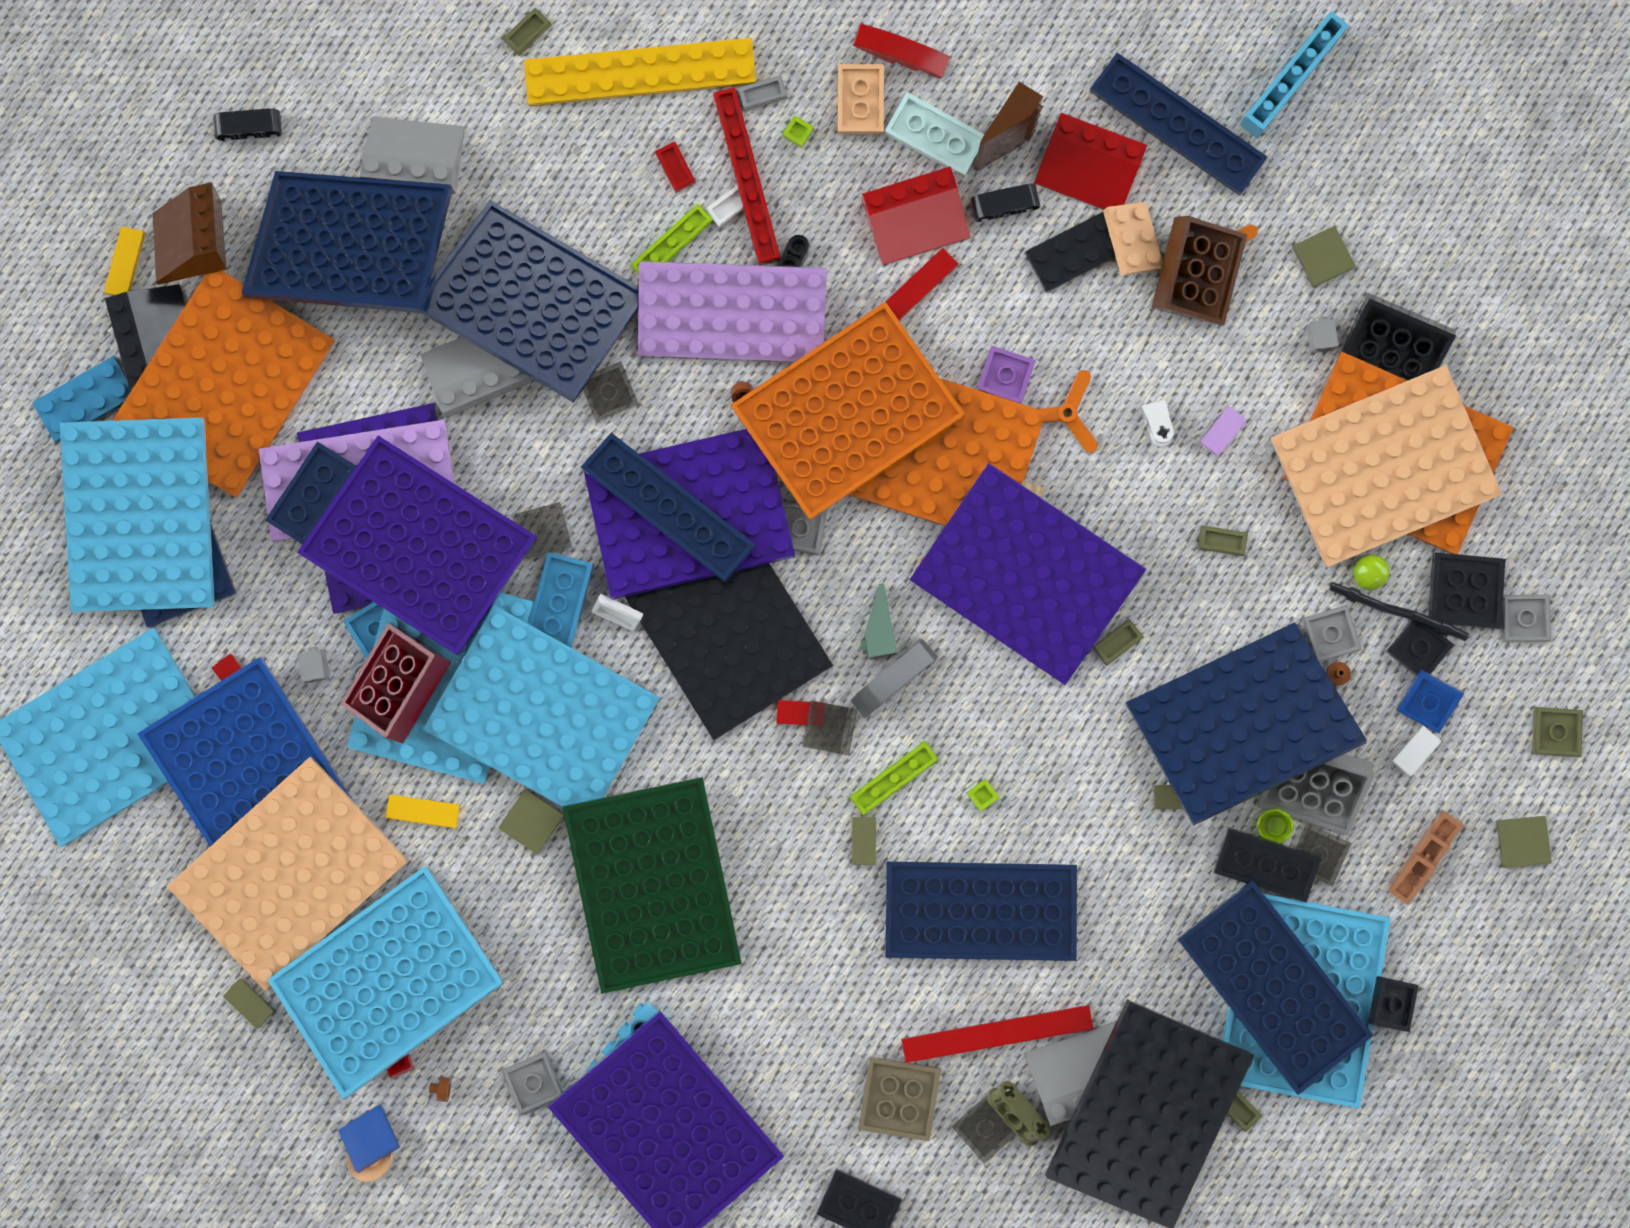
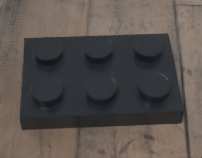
[816,1168,902,1228]

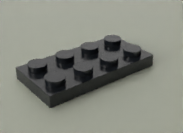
[1025,212,1116,293]
[1214,827,1322,903]

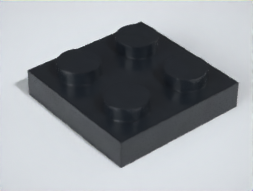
[1385,620,1454,677]
[1368,976,1419,1032]

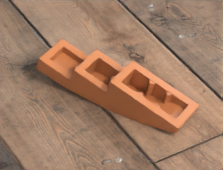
[1388,810,1464,905]

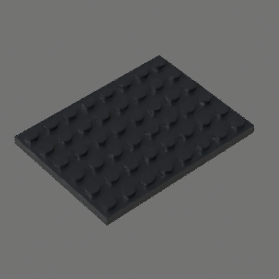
[625,564,833,740]
[1045,999,1255,1228]

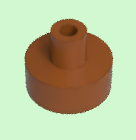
[731,381,754,403]
[1326,662,1351,686]
[429,1077,452,1102]

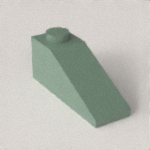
[861,583,897,659]

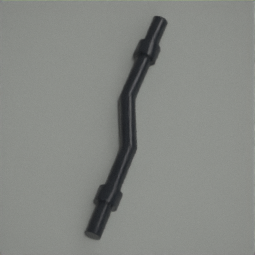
[1329,581,1469,641]

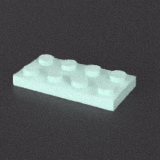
[884,92,984,178]

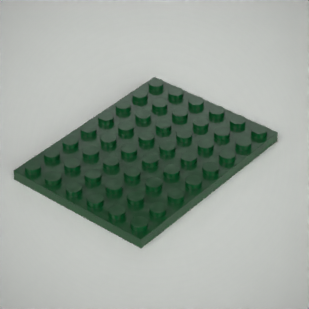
[562,777,742,994]

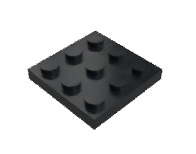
[1428,552,1506,629]

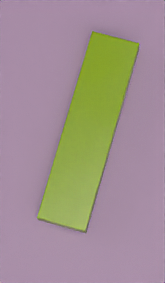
[630,203,714,275]
[850,741,939,816]

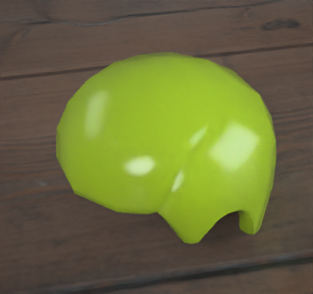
[1353,554,1390,590]
[1256,808,1294,843]

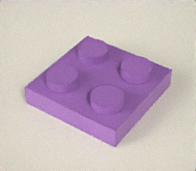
[977,346,1036,404]

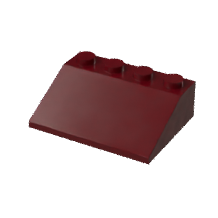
[340,623,451,744]

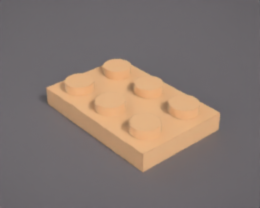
[838,64,884,134]
[1103,202,1163,276]

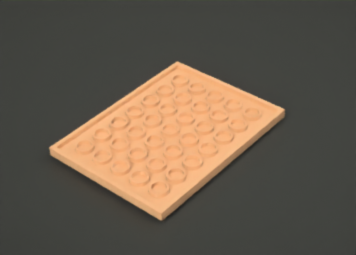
[1270,365,1502,567]
[166,757,409,991]

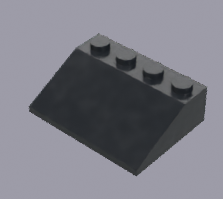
[104,284,186,389]
[1341,293,1456,381]

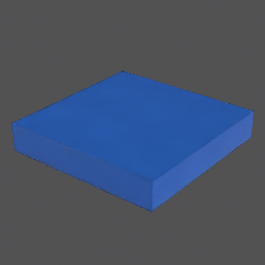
[1396,670,1464,733]
[338,1105,400,1173]

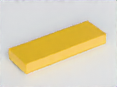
[104,226,146,295]
[386,794,461,828]

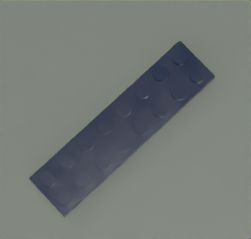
[1089,53,1268,196]
[581,432,755,583]

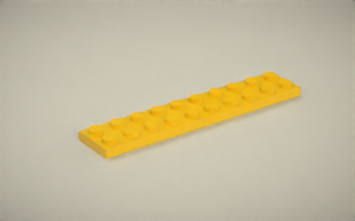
[524,38,756,106]

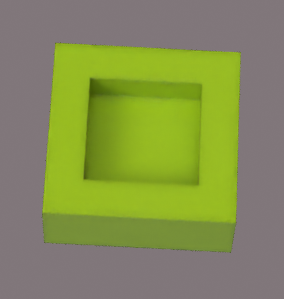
[782,115,814,148]
[966,778,1000,812]

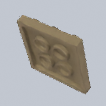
[858,1056,941,1141]

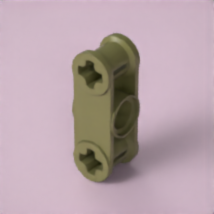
[987,1081,1050,1147]

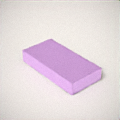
[1199,406,1247,457]

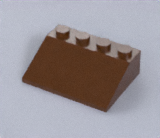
[974,81,1044,171]
[152,182,227,285]
[1151,216,1247,326]

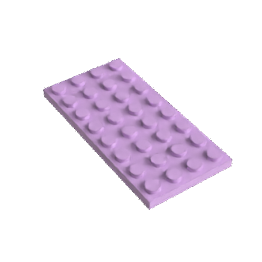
[638,261,827,361]
[259,420,455,542]

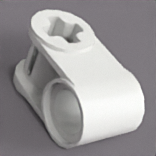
[1140,399,1174,447]

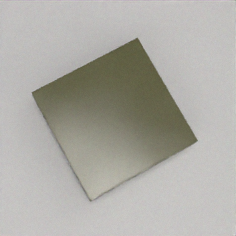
[1292,226,1356,288]
[1532,707,1583,757]
[499,789,564,855]
[1496,816,1552,868]

